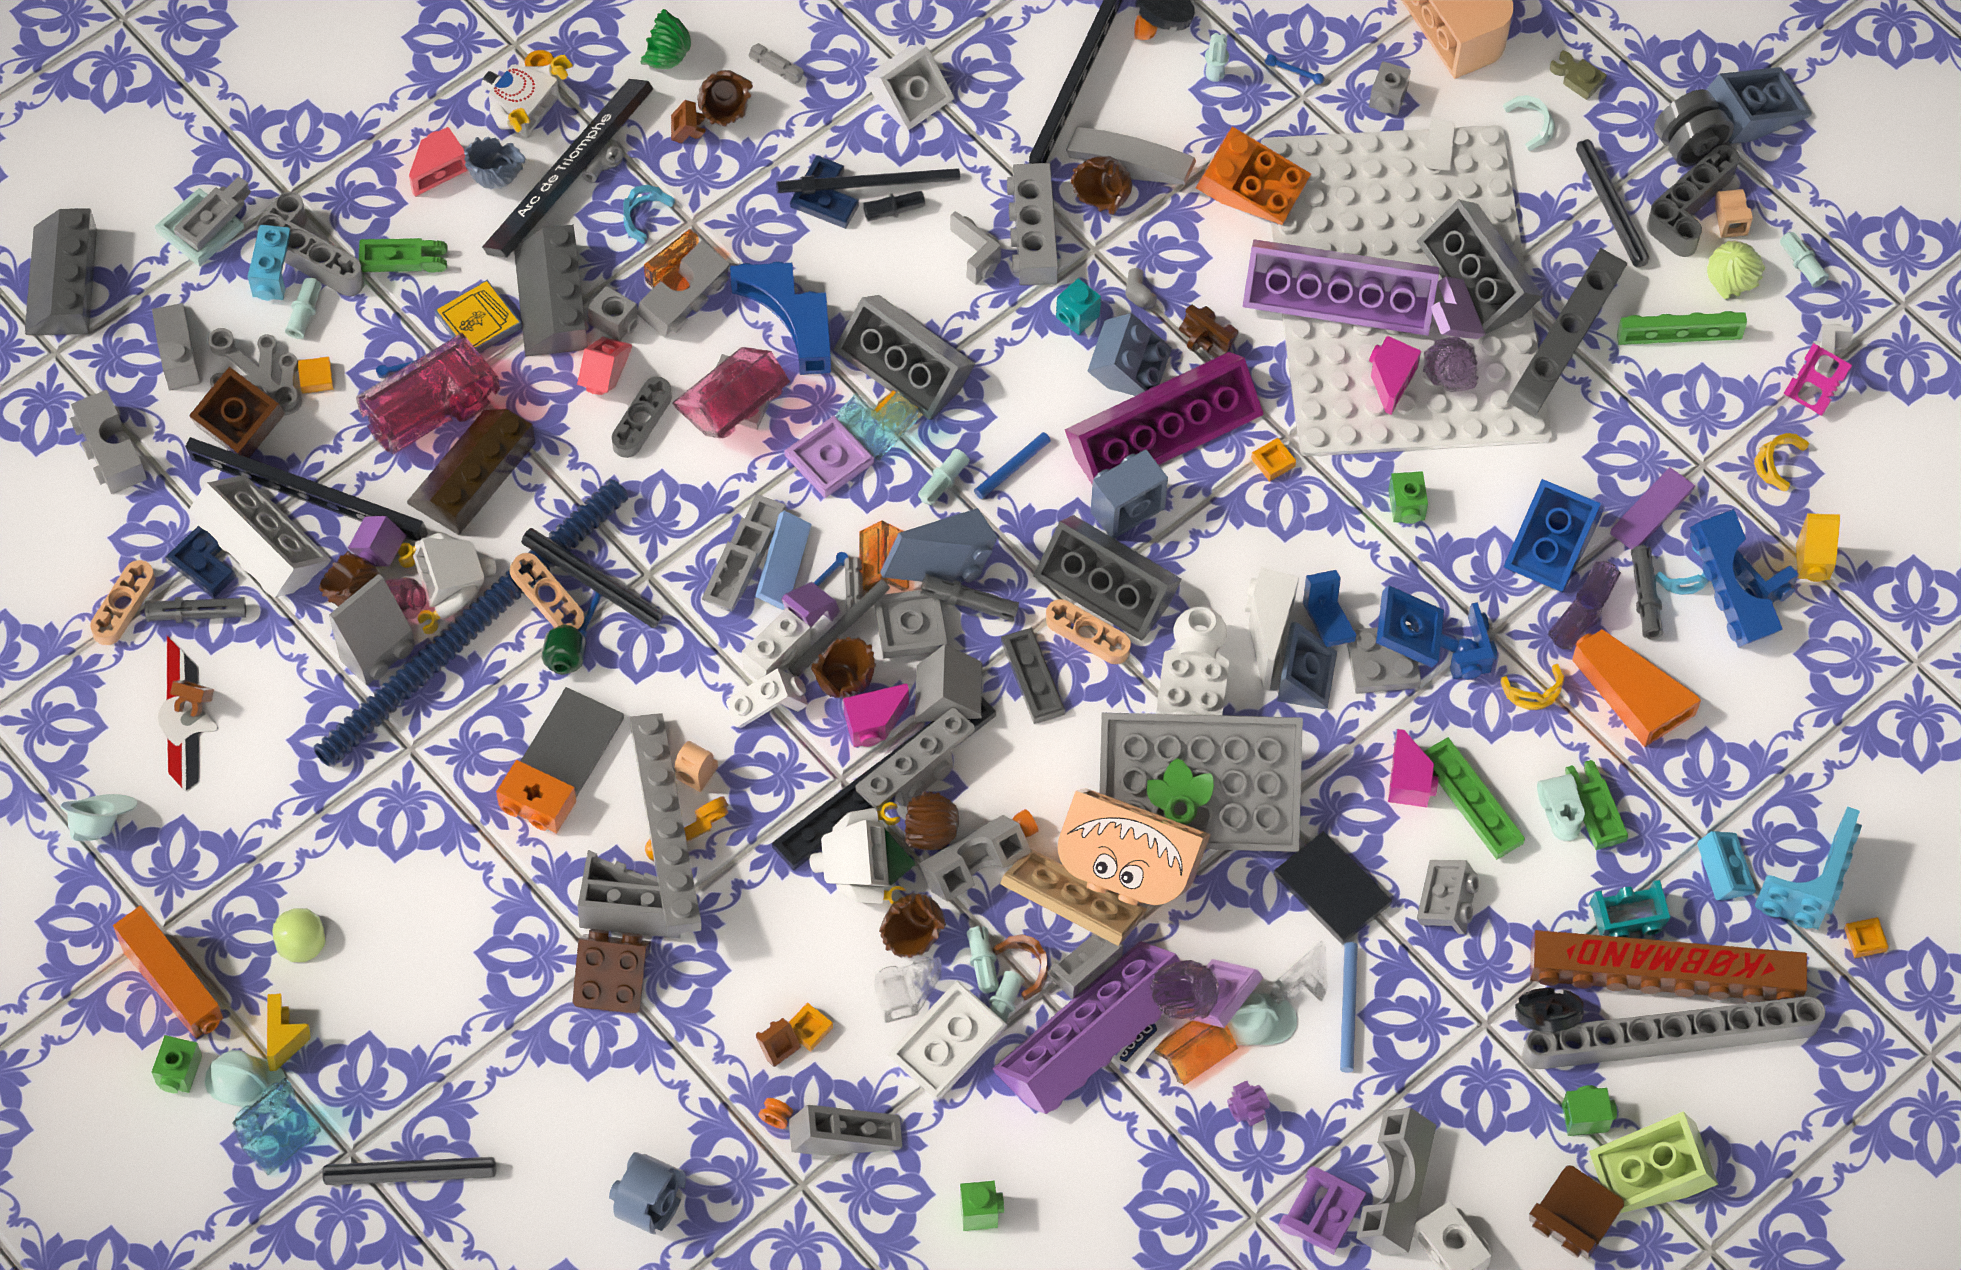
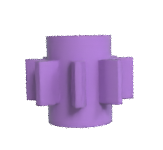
[1227,1080,1270,1126]

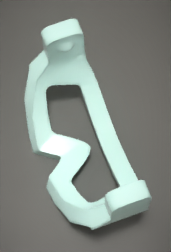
[1503,95,1555,151]

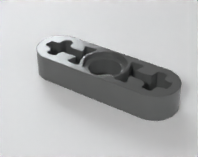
[611,377,672,458]

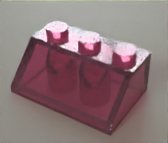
[672,347,790,439]

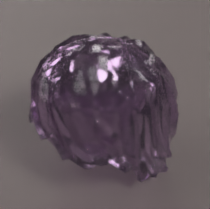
[1423,336,1479,392]
[1150,960,1219,1021]

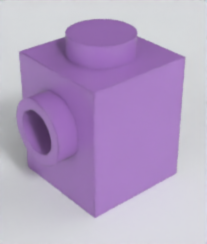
[348,516,406,567]

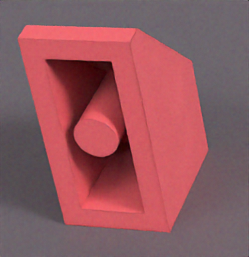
[409,127,468,197]
[577,336,632,395]

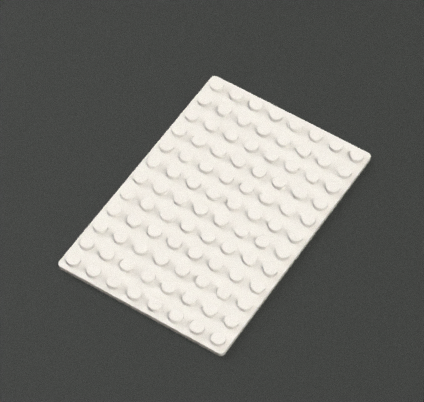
[1261,125,1552,456]

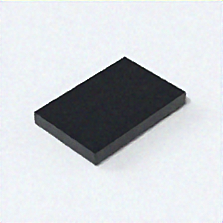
[1274,831,1392,945]

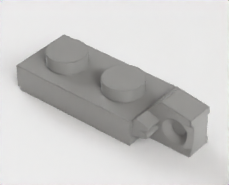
[174,176,251,251]

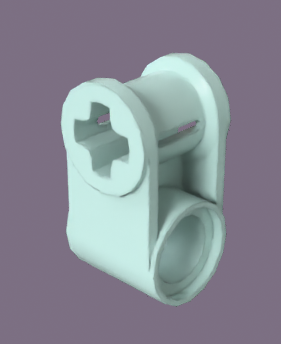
[1537,774,1585,841]

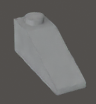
[152,303,200,390]
[789,1105,902,1156]

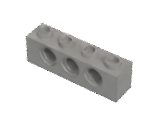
[1007,163,1058,285]

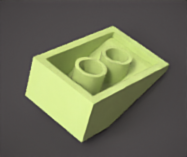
[1589,1111,1718,1213]

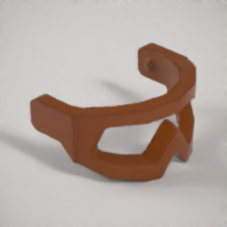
[992,934,1048,1000]

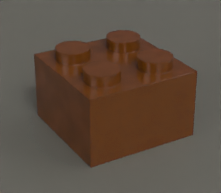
[189,366,285,458]

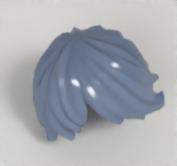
[464,136,526,190]

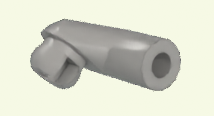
[582,146,623,183]
[1125,268,1157,309]

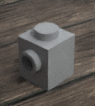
[1369,61,1411,115]

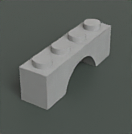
[1356,1107,1436,1255]

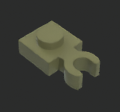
[1549,50,1607,100]

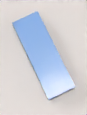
[755,510,812,610]

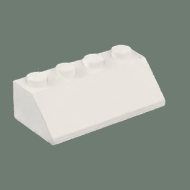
[188,475,331,598]

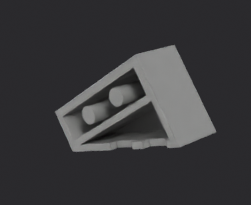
[577,850,681,938]

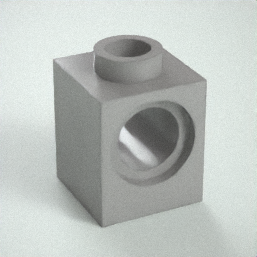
[587,286,639,341]

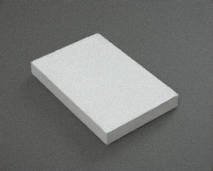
[887,980,1008,1102]

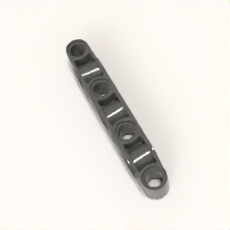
[1507,248,1628,418]

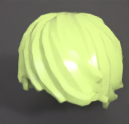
[1707,240,1765,299]

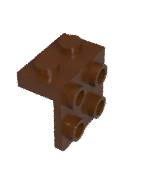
[572,929,651,1013]
[1529,1165,1624,1260]

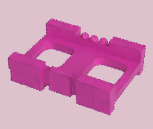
[1783,343,1853,416]

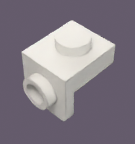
[1813,323,1854,374]

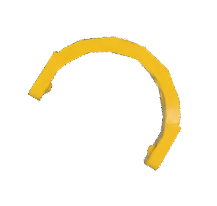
[1754,433,1809,491]
[1500,664,1565,710]

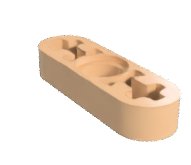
[510,553,584,630]
[90,560,155,645]
[1046,599,1131,664]

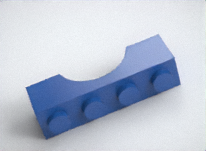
[1689,509,1783,648]

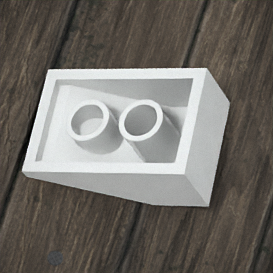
[1245,567,1299,690]

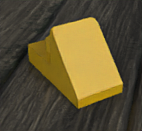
[267,993,311,1071]

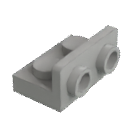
[1416,860,1479,934]

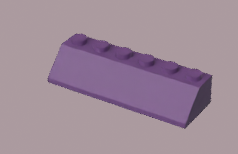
[1242,239,1439,336]
[992,941,1195,1115]

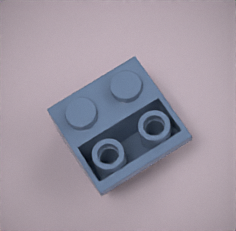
[1087,313,1172,396]

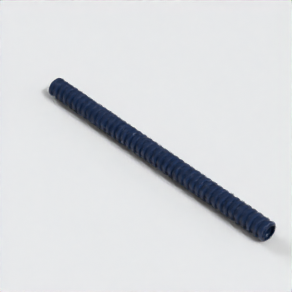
[313,479,628,768]

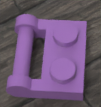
[1278,1166,1366,1255]

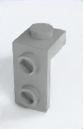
[950,211,1001,285]

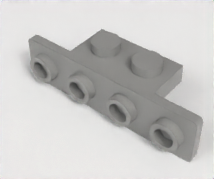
[856,708,974,809]

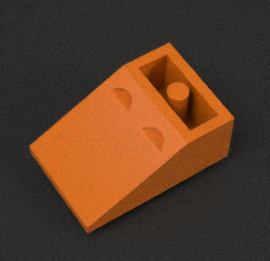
[1195,126,1311,225]

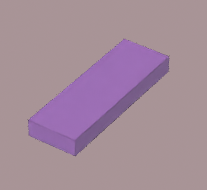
[1610,467,1695,550]

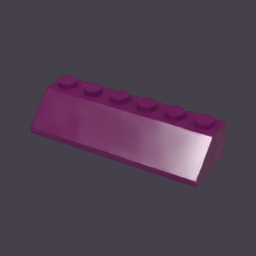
[1064,352,1264,484]

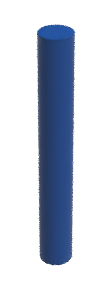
[974,432,1051,499]

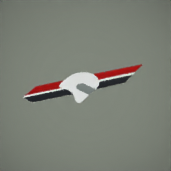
[158,636,217,792]

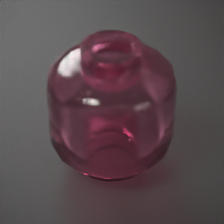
[385,577,427,620]

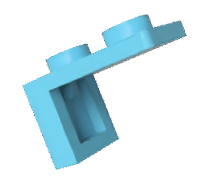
[248,225,291,301]

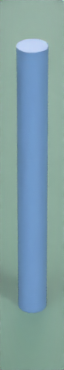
[1340,942,1358,1073]

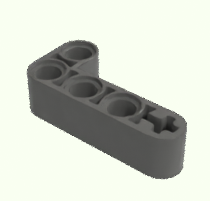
[1646,145,1739,257]

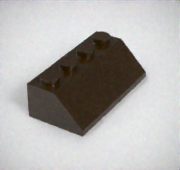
[407,409,535,535]

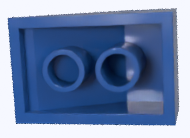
[1503,479,1605,593]

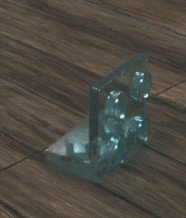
[232,1078,321,1176]

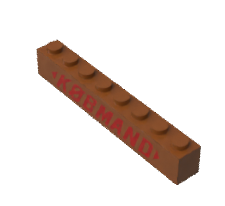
[1530,930,1807,1003]

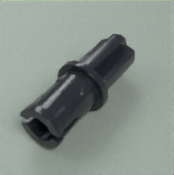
[863,191,925,222]

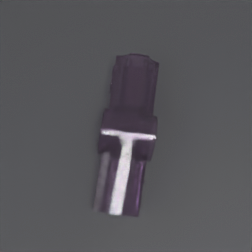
[1548,560,1621,651]

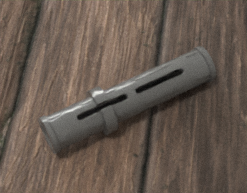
[1630,545,1664,639]
[920,574,1019,622]
[145,597,246,623]

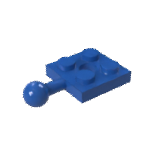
[1376,585,1478,668]

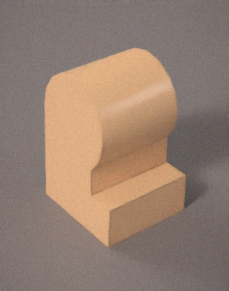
[1715,189,1753,238]
[675,741,718,792]

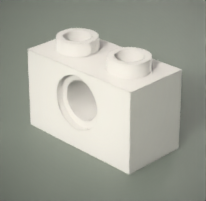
[742,608,811,681]
[1413,1201,1492,1270]

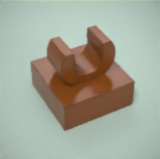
[671,99,706,143]
[170,680,215,717]
[755,1018,801,1067]

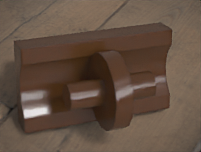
[1178,304,1239,358]

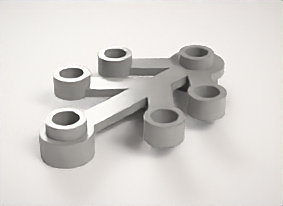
[208,328,302,415]

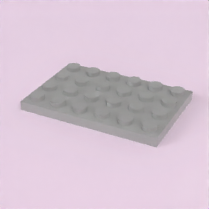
[1099,712,1303,852]

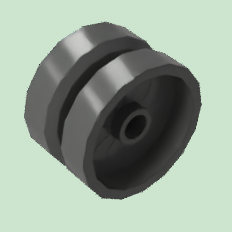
[1653,89,1734,167]

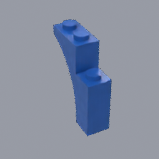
[730,261,831,375]

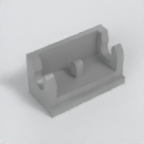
[1047,933,1123,999]

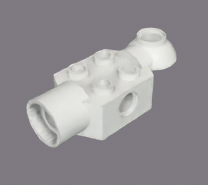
[1156,607,1230,715]

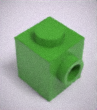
[1388,471,1428,524]
[151,1035,202,1094]
[1562,1085,1617,1136]
[960,1180,1004,1231]

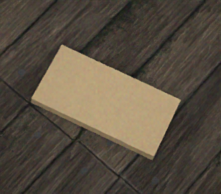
[1000,849,1147,946]

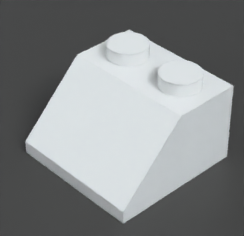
[864,45,955,131]

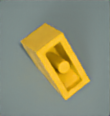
[1796,513,1840,582]

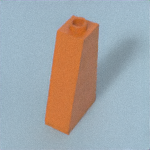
[1572,629,1701,747]
[113,905,224,1039]

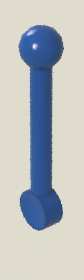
[1264,54,1325,85]
[376,352,441,379]
[813,552,848,587]
[578,591,602,638]

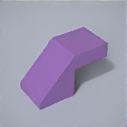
[781,582,840,629]

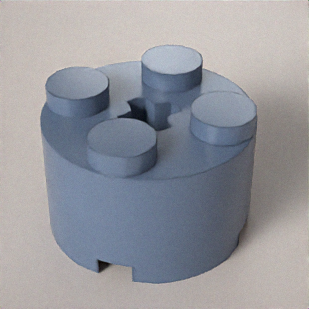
[609,1152,686,1235]

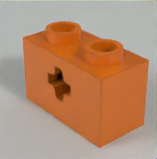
[496,760,577,834]

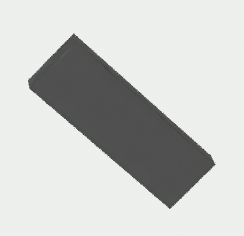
[1001,627,1065,724]

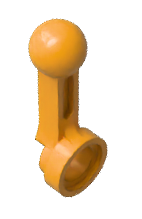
[645,796,729,861]

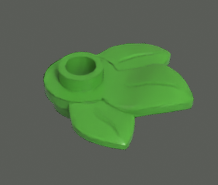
[1147,758,1214,825]

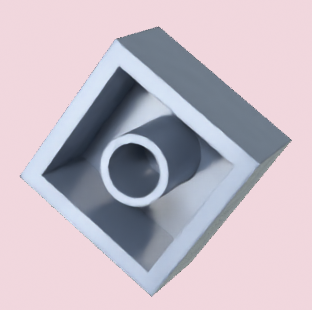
[1090,449,1168,539]

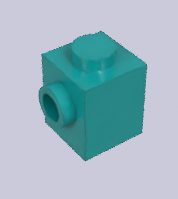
[1056,278,1101,335]

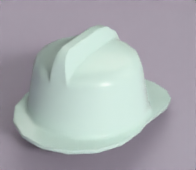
[60,794,137,841]
[1216,992,1297,1046]
[204,1050,287,1110]

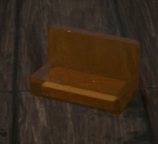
[644,229,699,291]
[859,520,909,592]
[1154,1020,1238,1086]

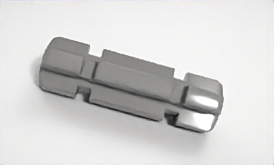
[748,43,804,84]
[844,557,864,617]

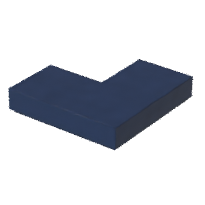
[790,155,859,229]
[165,525,236,598]

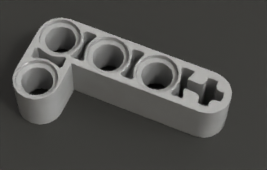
[257,191,364,296]

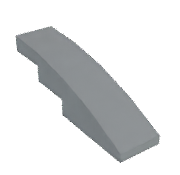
[1066,127,1196,185]
[702,494,787,611]

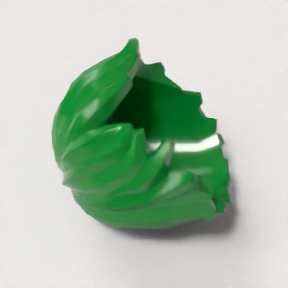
[640,9,691,70]

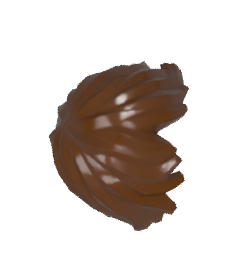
[697,70,753,127]
[1070,156,1133,215]
[319,551,380,607]
[811,637,876,699]
[905,791,959,850]
[879,893,946,958]

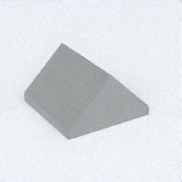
[915,644,982,722]

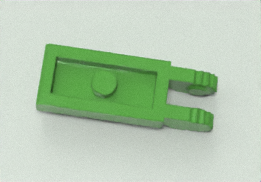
[359,238,448,273]
[1565,760,1628,850]

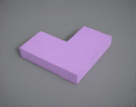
[1431,277,1485,339]

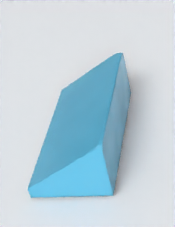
[1697,831,1756,900]

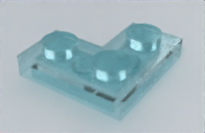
[835,391,923,460]

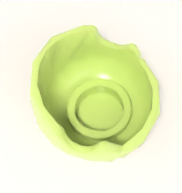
[272,908,326,962]

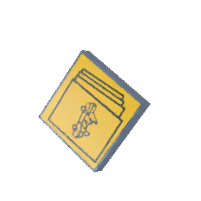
[434,279,522,359]

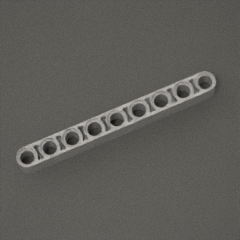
[1522,996,1825,1070]

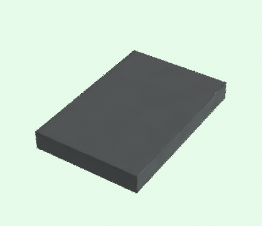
[521,687,624,798]

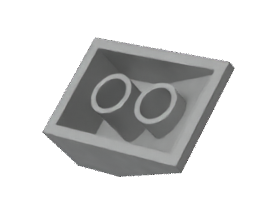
[329,574,415,686]

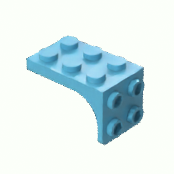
[1755,806,1862,930]

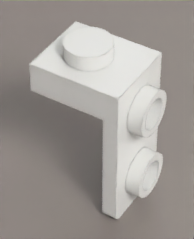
[726,668,808,728]

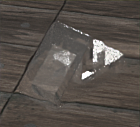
[1269,940,1328,1004]

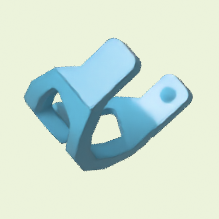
[623,184,675,244]
[1655,546,1709,595]

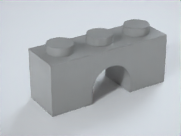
[637,240,730,338]
[69,389,147,494]
[919,815,1032,902]

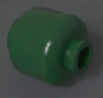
[541,625,587,675]

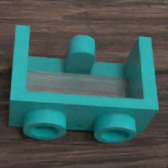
[1589,880,1670,938]

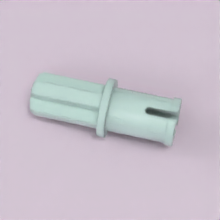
[1205,33,1229,82]
[1780,232,1829,288]
[285,277,322,339]
[918,449,970,505]
[966,926,999,994]
[989,971,1025,1023]

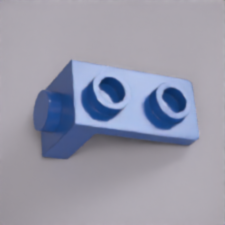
[1733,550,1799,603]
[1302,570,1356,647]
[1450,602,1497,680]

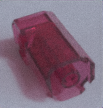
[356,333,500,454]

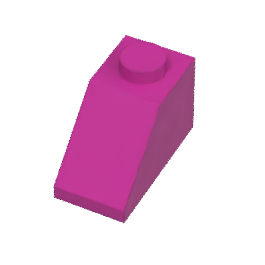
[1369,336,1421,415]
[843,683,909,747]
[1388,729,1439,808]

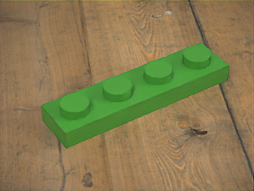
[1616,311,1747,345]
[1423,737,1525,860]

